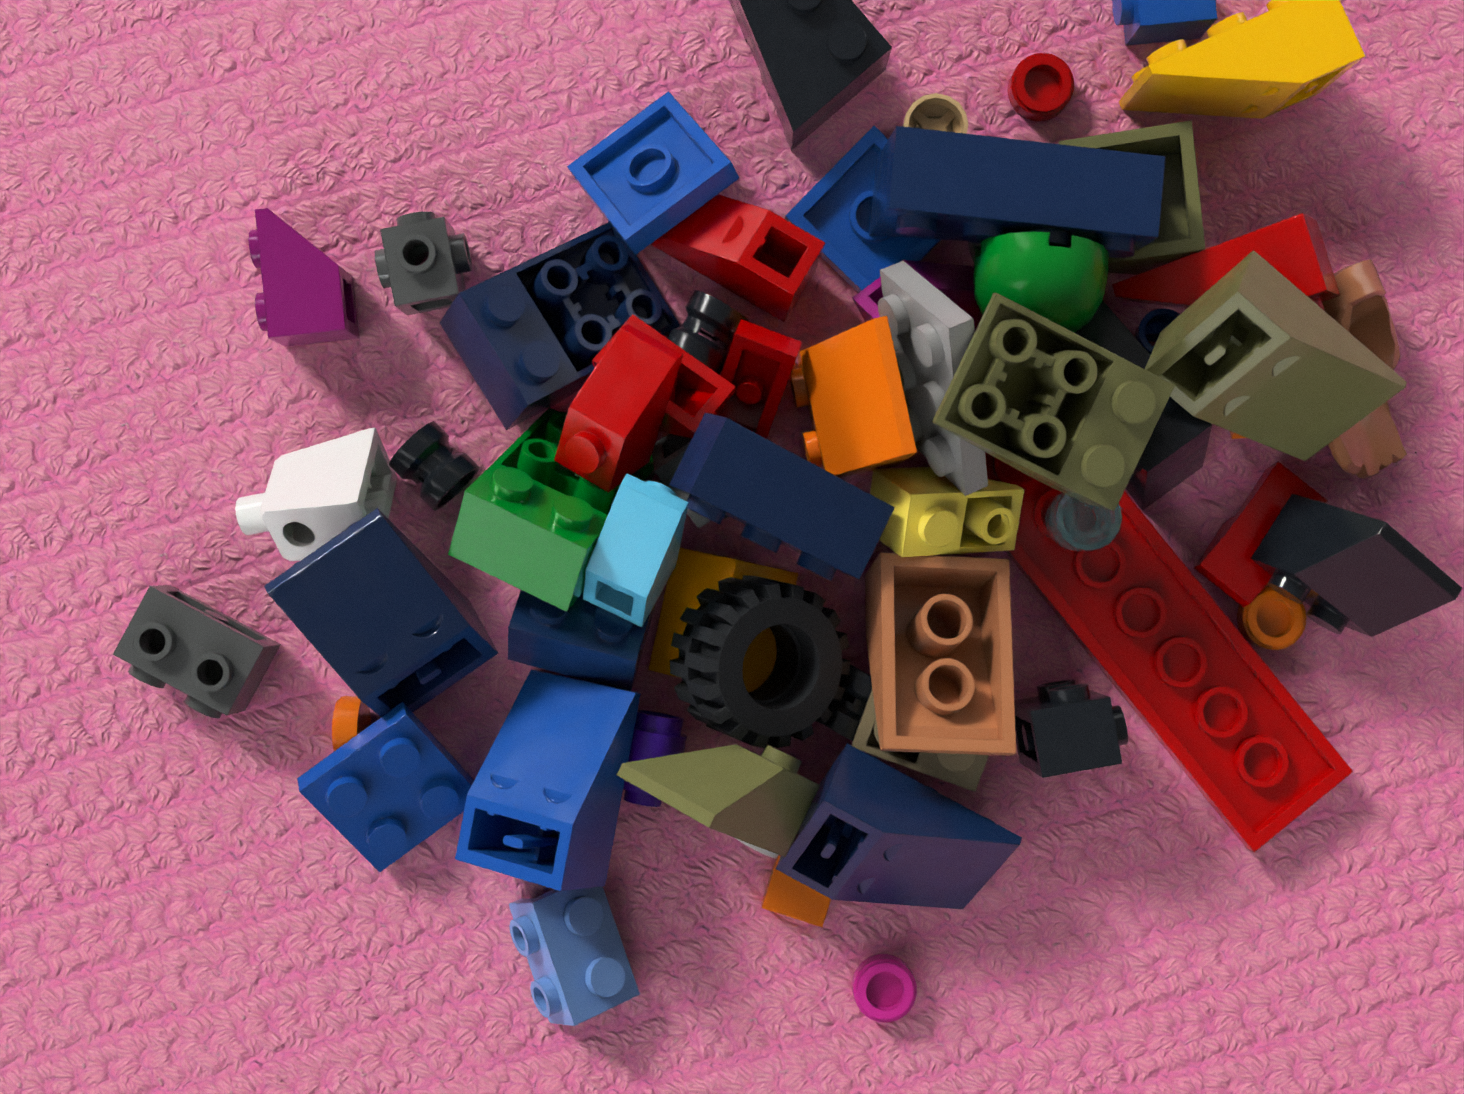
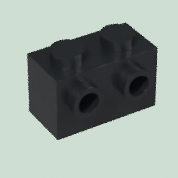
[1014,680,1128,778]

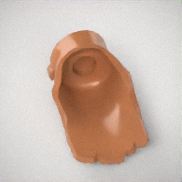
[1322,259,1407,479]

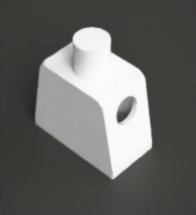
[235,428,397,561]

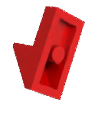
[717,319,802,439]

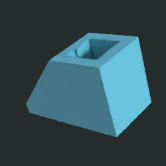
[583,473,689,627]

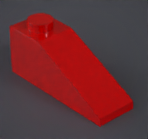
[1112,213,1340,311]

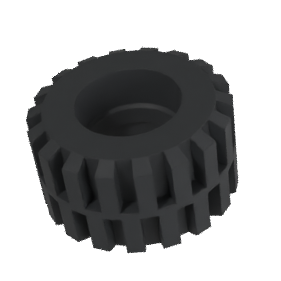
[669,575,850,748]

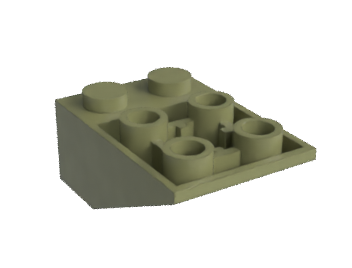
[1145,250,1407,461]
[932,293,1175,511]

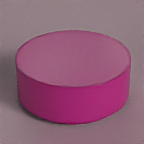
[852,954,917,1023]

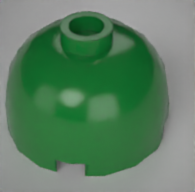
[973,231,1109,332]

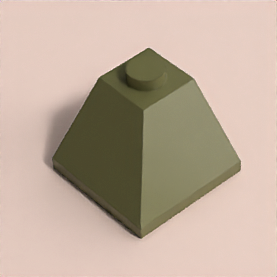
[617,744,820,857]

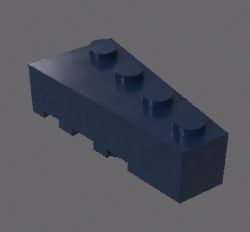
[869,126,1166,258]

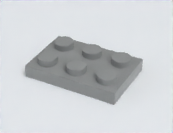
[878,261,988,496]

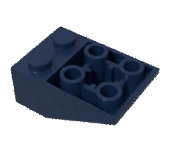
[440,222,680,430]
[264,508,498,717]
[508,590,657,691]
[776,744,1022,909]

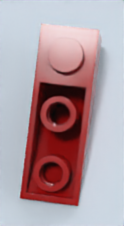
[650,194,825,322]

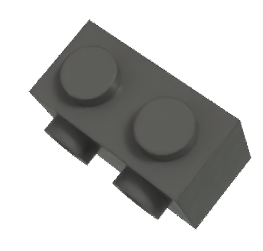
[113,585,281,719]

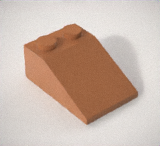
[865,553,1016,756]

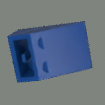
[455,669,641,891]

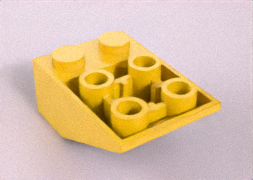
[1119,0,1365,119]

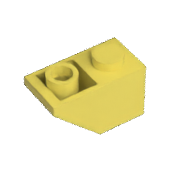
[870,467,1024,557]

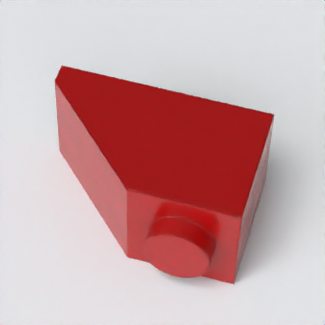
[554,324,683,493]

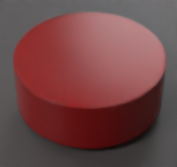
[1008,53,1074,122]

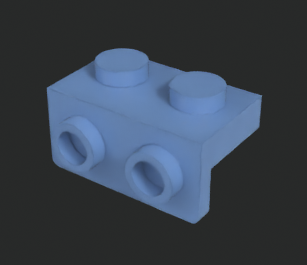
[509,887,640,1026]

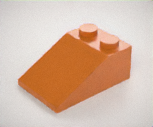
[789,316,917,478]

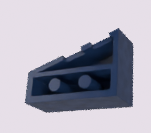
[669,413,895,581]

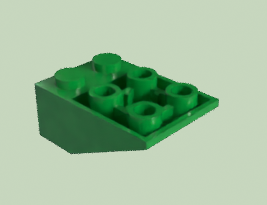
[448,408,656,612]

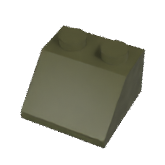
[1059,120,1205,275]

